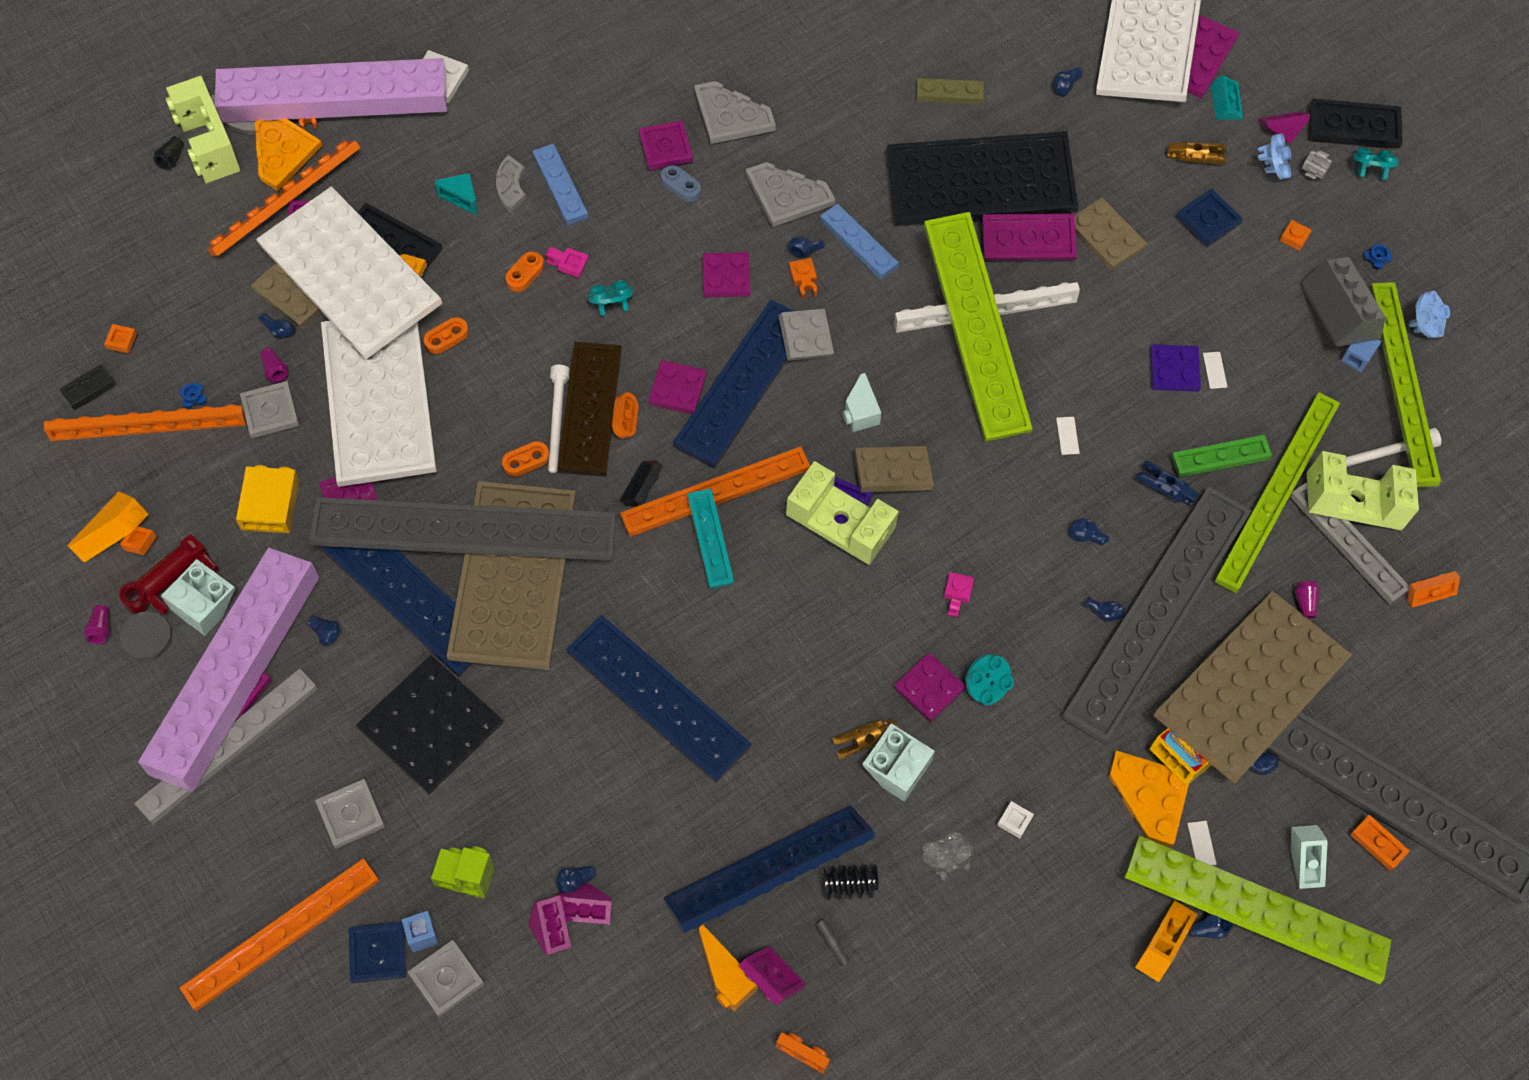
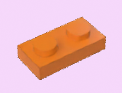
[1407,571,1460,608]
[1350,815,1410,871]
[776,1032,830,1074]

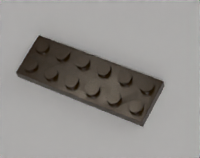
[557,342,622,476]

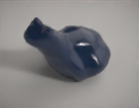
[1054,67,1084,97]
[788,236,825,257]
[258,313,296,338]
[1069,518,1109,545]
[1084,597,1125,622]
[307,615,340,646]
[1249,753,1279,775]
[556,866,596,893]
[1190,914,1233,939]

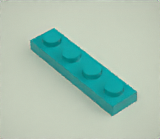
[687,488,734,590]

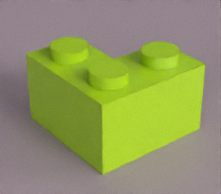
[431,846,495,899]

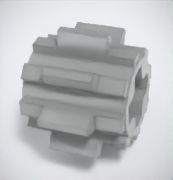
[1302,150,1332,180]

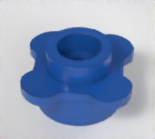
[1364,244,1392,269]
[179,383,206,408]

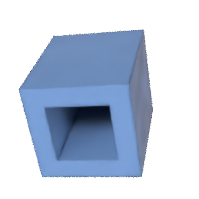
[1341,339,1382,373]
[401,911,439,953]

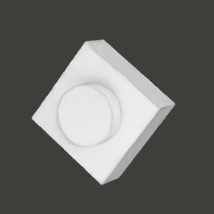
[997,801,1034,839]

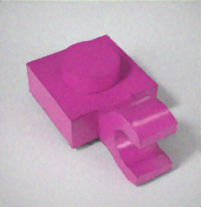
[546,247,589,278]
[944,572,974,617]

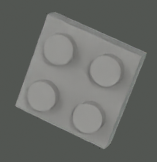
[778,309,834,361]
[240,381,299,438]
[315,779,385,849]
[408,940,484,1017]

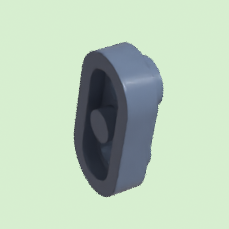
[661,165,701,202]

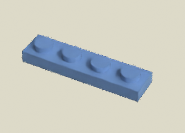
[532,144,588,226]
[820,203,899,280]

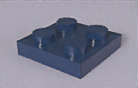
[1177,188,1243,247]
[349,922,406,983]

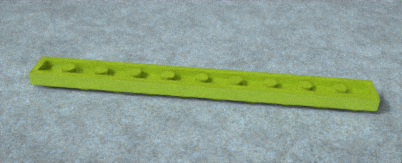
[1370,282,1441,487]
[1215,392,1340,594]

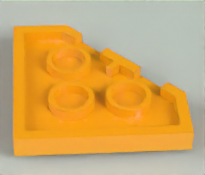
[254,119,322,191]
[1109,750,1189,848]

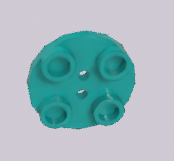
[1353,148,1399,180]
[587,280,634,316]
[964,654,1014,705]

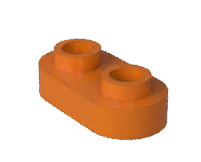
[505,252,544,292]
[424,317,469,354]
[612,392,639,439]
[502,442,549,477]

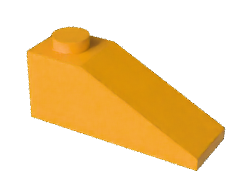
[67,491,148,563]
[1135,900,1198,982]
[699,925,758,1012]

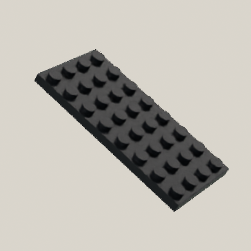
[887,131,1078,225]

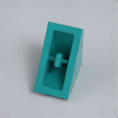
[435,173,478,216]

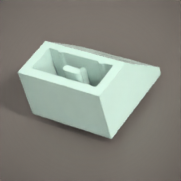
[161,559,235,636]
[863,723,935,802]

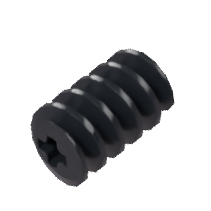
[823,864,879,900]

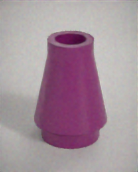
[260,348,288,383]
[1294,581,1320,619]
[83,605,110,644]

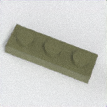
[916,78,984,104]

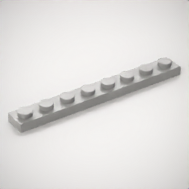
[134,669,318,824]

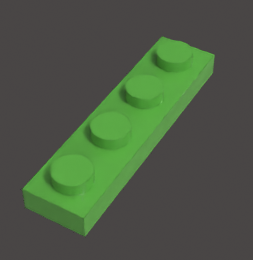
[1171,435,1272,478]

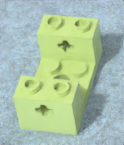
[165,76,240,183]
[1307,451,1419,531]
[786,461,899,565]

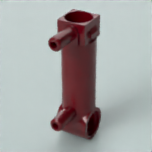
[119,534,218,614]

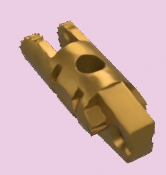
[1167,141,1226,164]
[832,719,898,759]

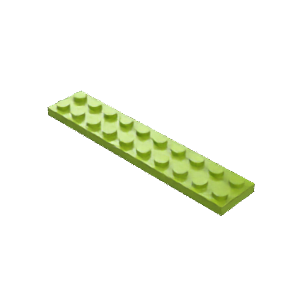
[924,212,1032,442]
[1125,836,1391,985]

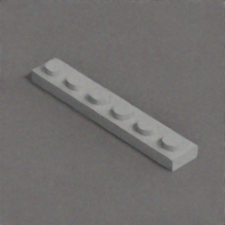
[1290,482,1410,605]

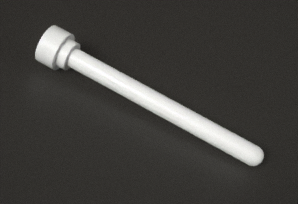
[548,365,570,473]
[1346,428,1441,467]

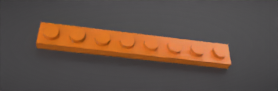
[206,140,360,256]
[44,404,246,441]
[620,446,810,538]
[179,858,380,1012]

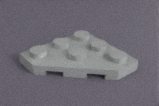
[694,81,776,144]
[745,162,836,227]

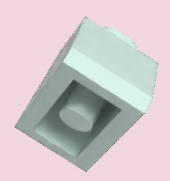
[842,373,881,432]
[1291,825,1327,889]

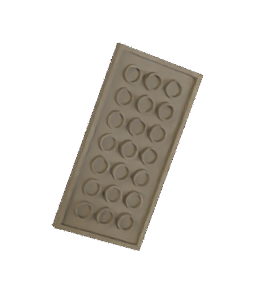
[447,481,576,670]
[1153,591,1352,784]

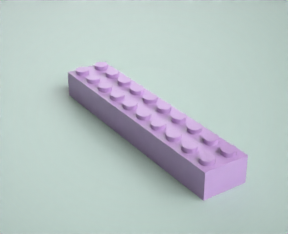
[215,58,447,123]
[138,547,319,792]

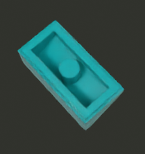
[1211,75,1243,120]

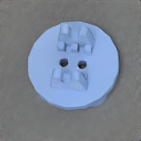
[1258,133,1292,179]
[1409,291,1450,338]

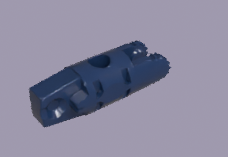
[1136,460,1199,506]

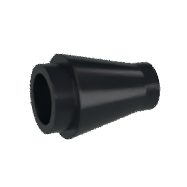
[153,136,184,169]

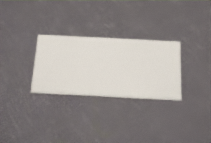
[1203,352,1228,389]
[1056,417,1080,455]
[1188,821,1217,865]

